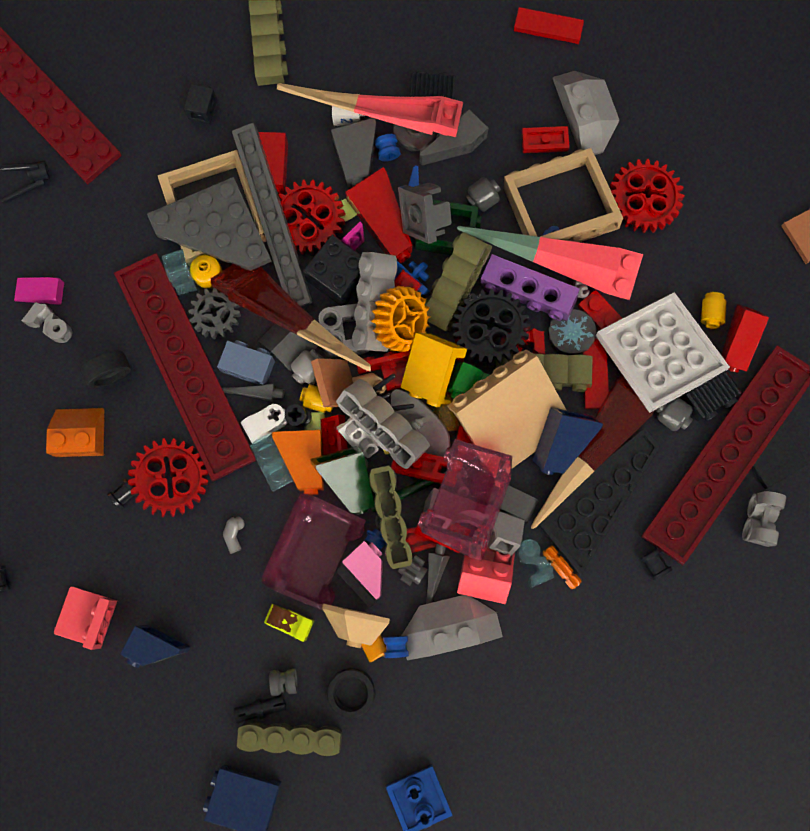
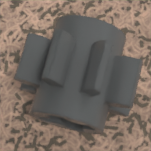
[398,555,428,586]

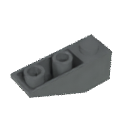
[419,109,488,166]

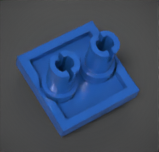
[386,765,453,831]

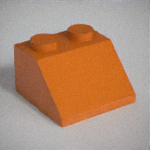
[46,408,104,457]

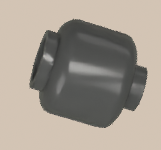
[466,177,501,212]
[656,397,693,431]

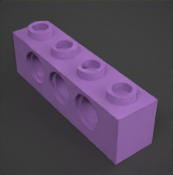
[481,254,580,321]

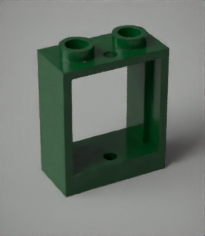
[416,200,482,255]

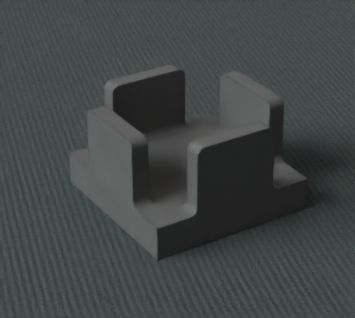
[398,183,451,244]

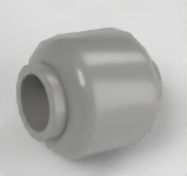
[291,349,324,385]

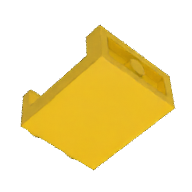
[400,333,467,407]

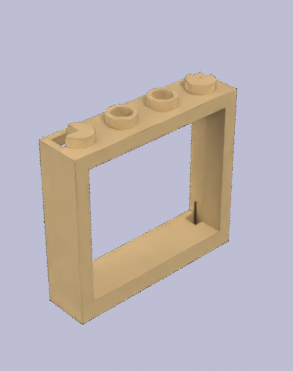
[503,148,623,242]
[158,150,267,266]

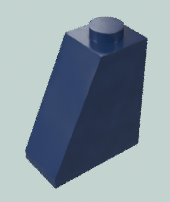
[532,407,603,475]

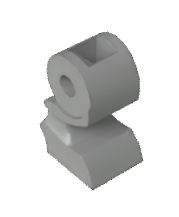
[21,302,72,343]

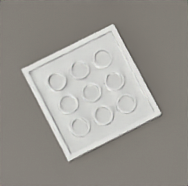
[596,292,730,413]

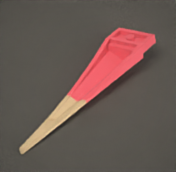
[277,83,463,137]

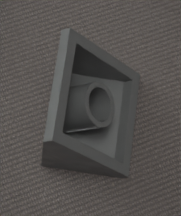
[258,309,318,373]

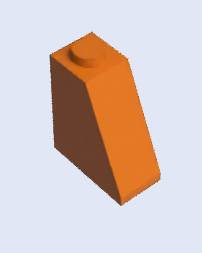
[272,430,324,495]

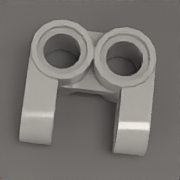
[319,304,369,358]
[742,491,787,547]

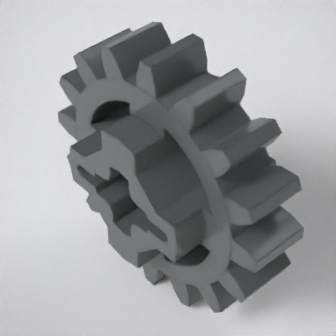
[188,287,241,339]

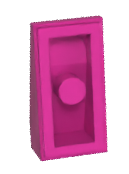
[341,222,365,250]
[14,277,64,305]

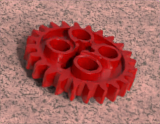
[609,159,685,233]
[278,179,346,255]
[128,438,209,517]

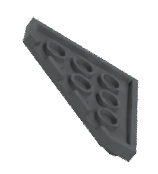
[147,177,272,271]

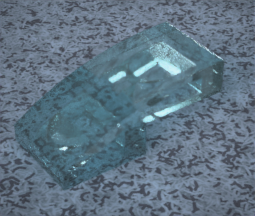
[250,435,294,491]

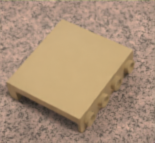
[447,350,566,479]

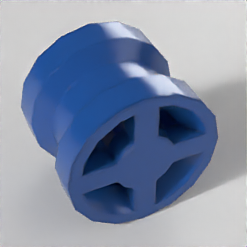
[375,134,401,161]
[383,636,409,658]

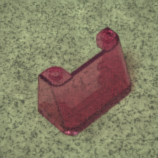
[418,439,512,561]
[262,494,366,611]

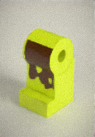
[264,604,315,642]

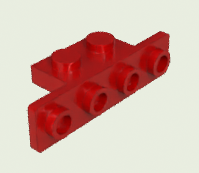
[357,349,411,391]

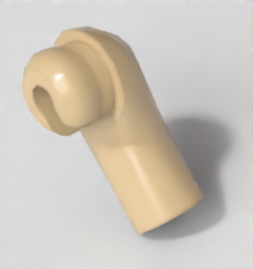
[352,373,386,394]

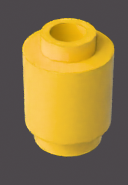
[701,292,727,329]
[300,384,333,413]

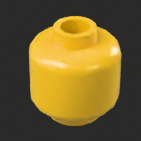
[190,254,223,288]

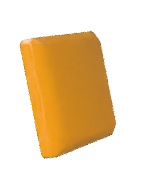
[361,634,386,662]

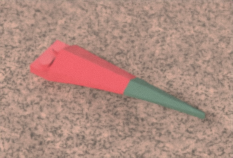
[457,226,643,300]

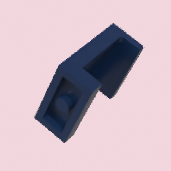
[203,765,282,831]

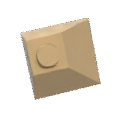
[322,603,390,648]

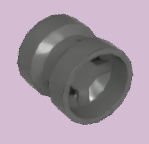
[269,668,298,696]

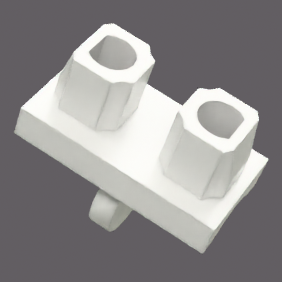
[336,417,378,458]

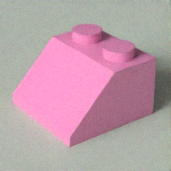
[342,541,383,600]

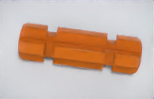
[543,545,582,589]

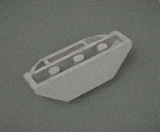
[553,71,619,155]
[401,595,503,660]

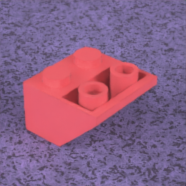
[457,539,515,604]

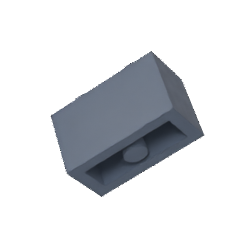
[217,340,275,385]

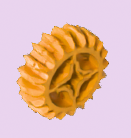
[371,286,431,352]

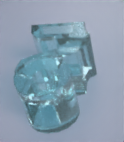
[162,249,197,295]
[517,539,554,588]

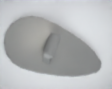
[391,389,450,457]

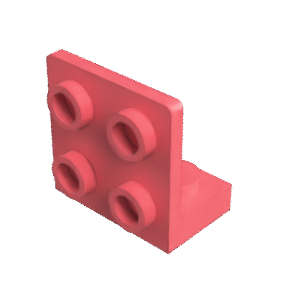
[54,587,118,650]

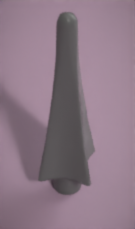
[222,384,285,403]
[426,543,450,604]

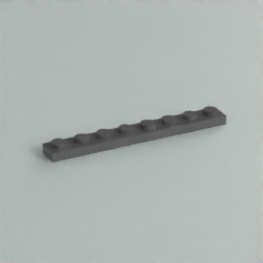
[232,123,313,310]

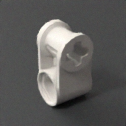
[241,404,287,444]

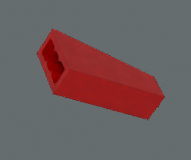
[345,167,412,263]

